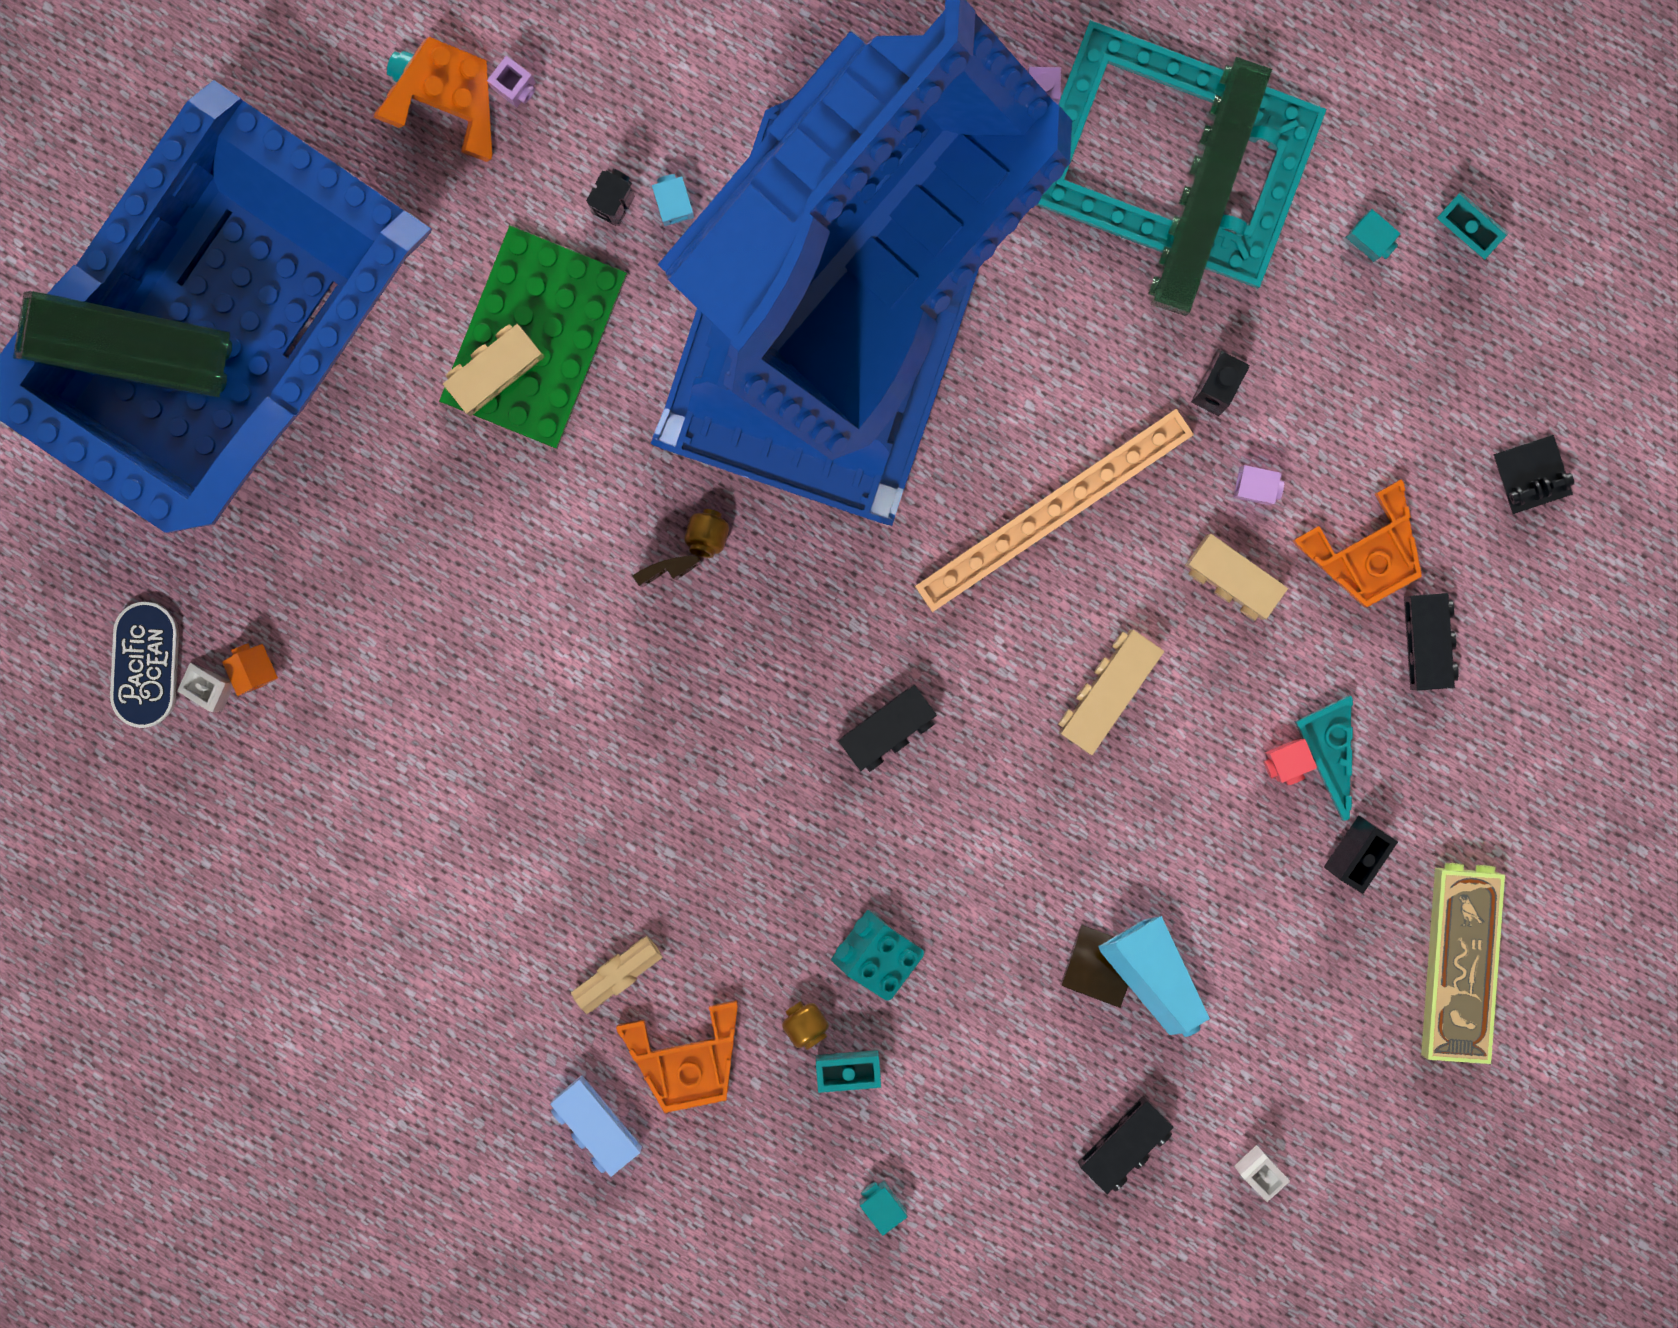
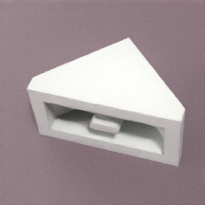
[178,663,233,712]
[1234,1145,1290,1202]

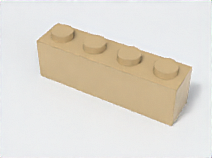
[1058,630,1165,755]

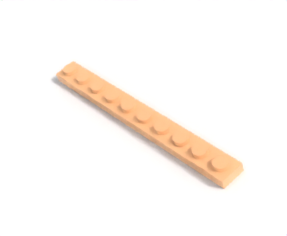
[915,409,1194,612]

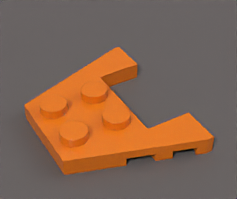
[373,37,492,162]
[1292,479,1422,608]
[616,1000,738,1113]

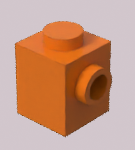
[222,643,278,697]

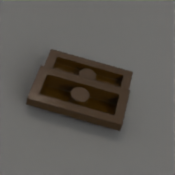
[632,556,702,587]
[1060,924,1128,1008]

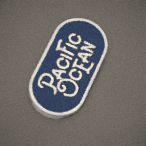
[110,602,179,728]

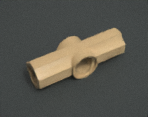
[571,936,663,1014]

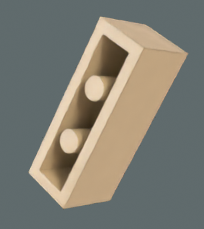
[443,324,544,416]
[1185,534,1288,621]

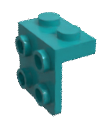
[830,909,924,1001]

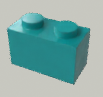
[1437,192,1508,260]
[816,1050,882,1093]

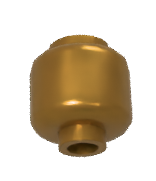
[684,509,729,558]
[782,1001,829,1050]

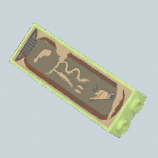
[1421,863,1505,1064]

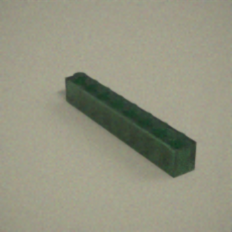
[1148,57,1272,316]

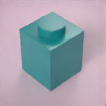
[1345,209,1401,262]
[859,1181,908,1236]

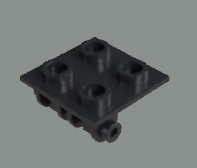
[1493,435,1575,514]

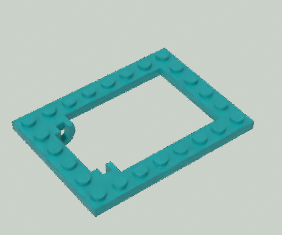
[1036,20,1327,289]

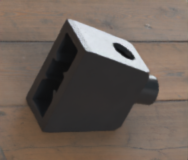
[1191,349,1250,417]

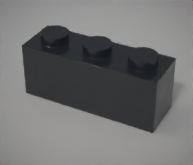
[1404,593,1459,691]
[838,684,937,772]
[1078,1095,1174,1195]

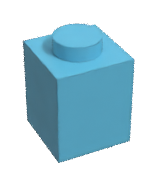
[652,174,695,227]

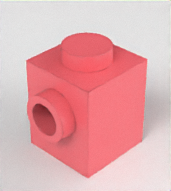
[1264,738,1317,785]

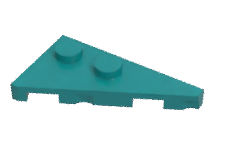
[1295,695,1353,821]

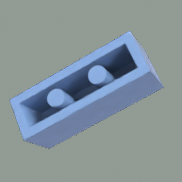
[550,1075,642,1177]

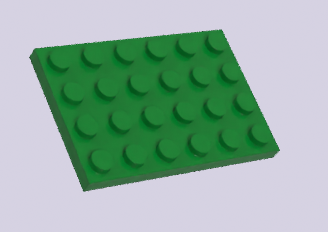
[439,225,628,449]

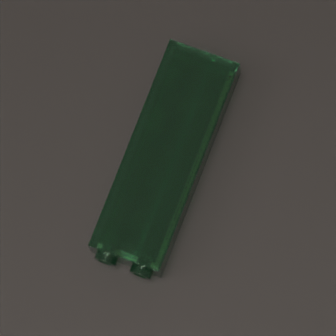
[13,291,232,397]

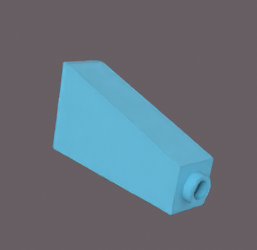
[1098,916,1210,1037]

